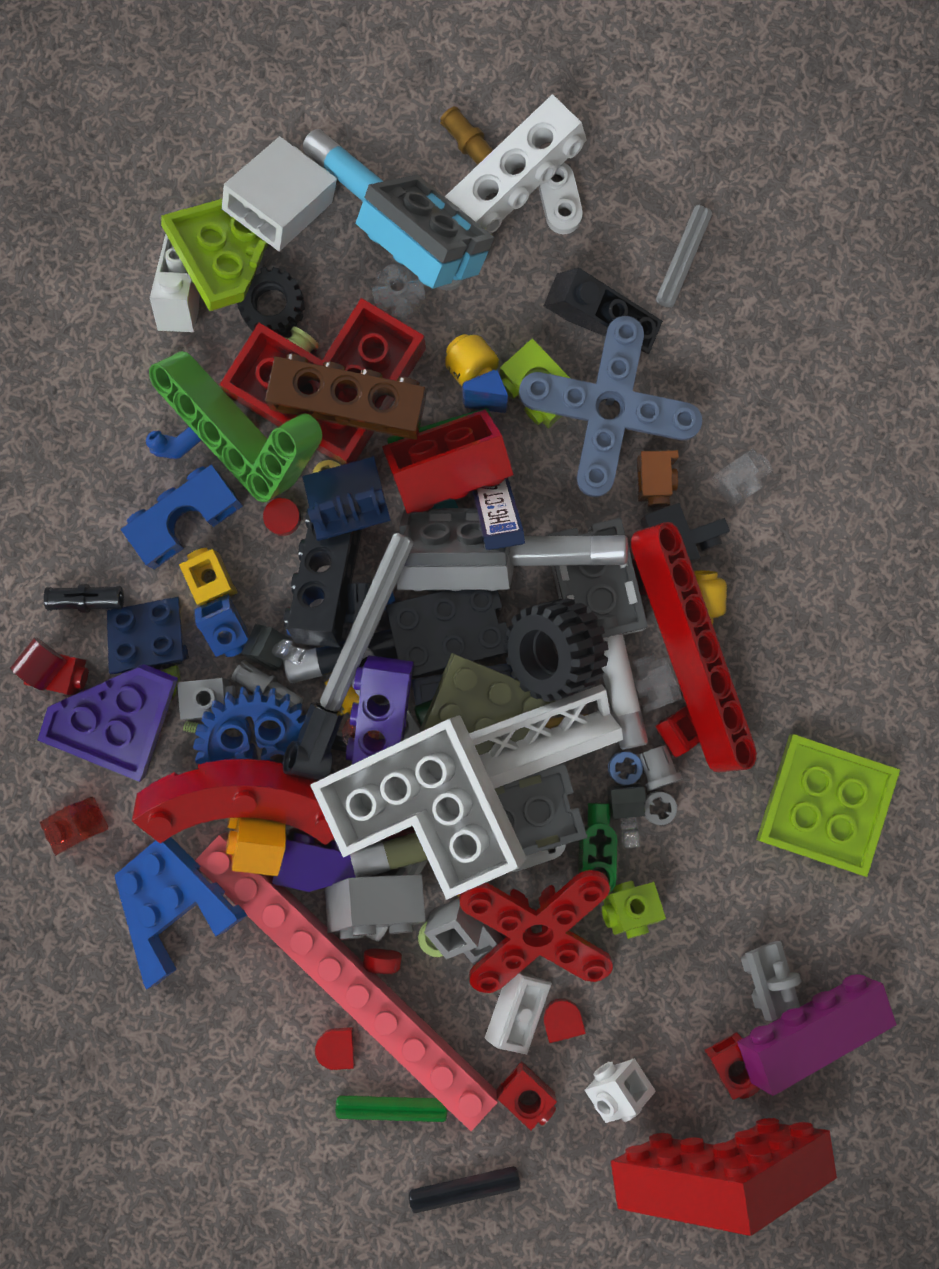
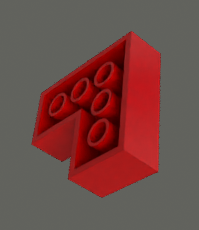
[219,298,426,465]
[611,1118,837,1236]

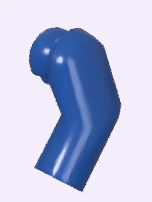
[146,427,201,459]

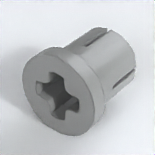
[639,745,683,792]

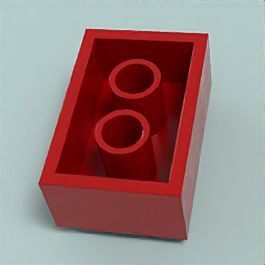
[382,409,514,514]

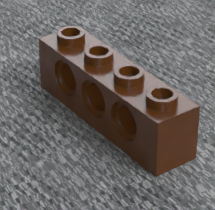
[265,354,426,440]

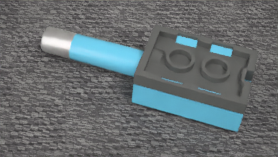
[303,129,495,289]

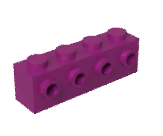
[737,974,897,1096]

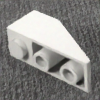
[150,234,200,332]

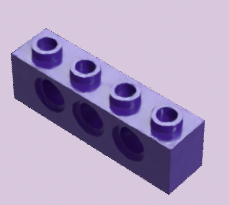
[346,655,414,765]

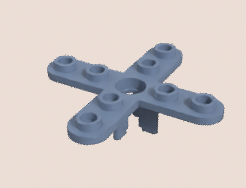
[519,316,702,497]

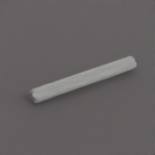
[320,533,413,712]

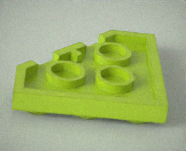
[161,198,268,311]

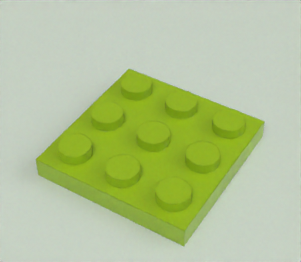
[756,734,900,877]

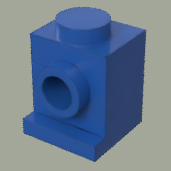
[194,594,249,657]

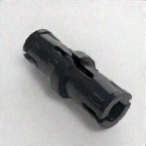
[44,584,124,613]

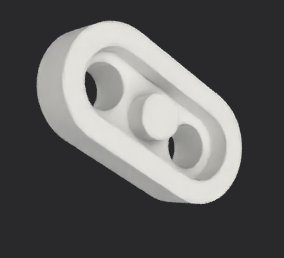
[538,163,583,234]

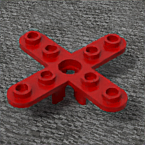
[459,870,613,993]

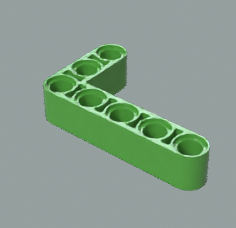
[149,351,322,503]

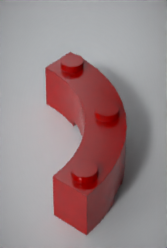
[132,759,334,845]

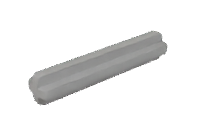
[656,205,712,308]

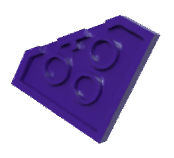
[37,664,178,782]

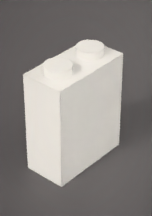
[222,136,337,252]

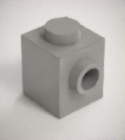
[177,678,237,720]

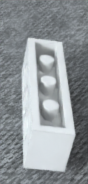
[445,94,587,234]

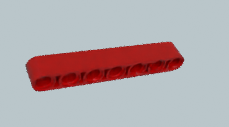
[631,522,757,773]

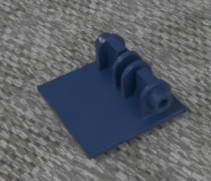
[302,456,391,541]
[107,597,189,675]

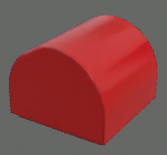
[655,706,700,758]

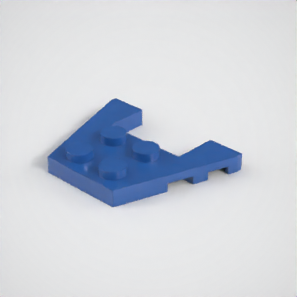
[114,837,247,990]

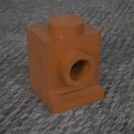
[637,450,679,507]

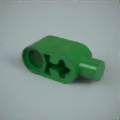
[578,803,618,893]

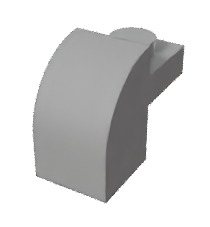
[424,898,503,964]

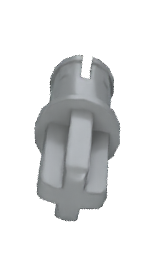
[231,660,303,707]

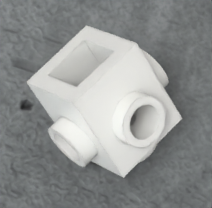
[585,1058,656,1123]

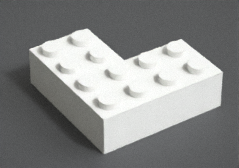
[310,715,527,900]

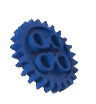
[193,686,306,764]

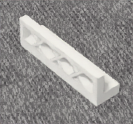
[469,684,623,789]

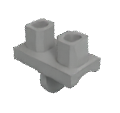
[741,941,802,1021]

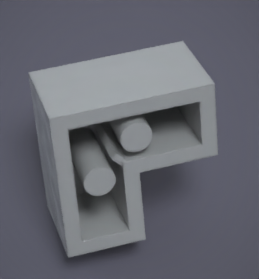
[325,875,426,940]

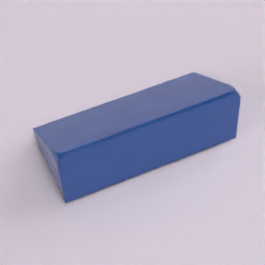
[462,370,508,413]

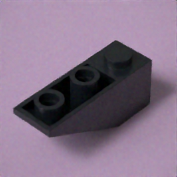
[543,267,663,354]

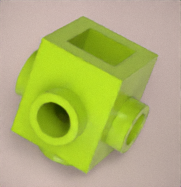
[602,881,666,939]

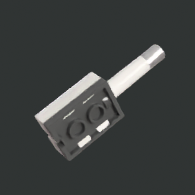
[547,517,648,750]

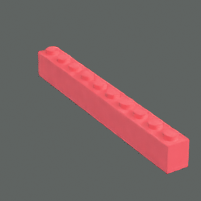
[195,832,498,1131]

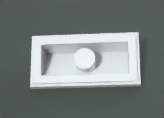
[485,971,552,1055]

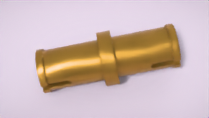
[440,106,493,165]

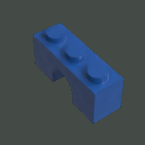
[120,464,243,570]

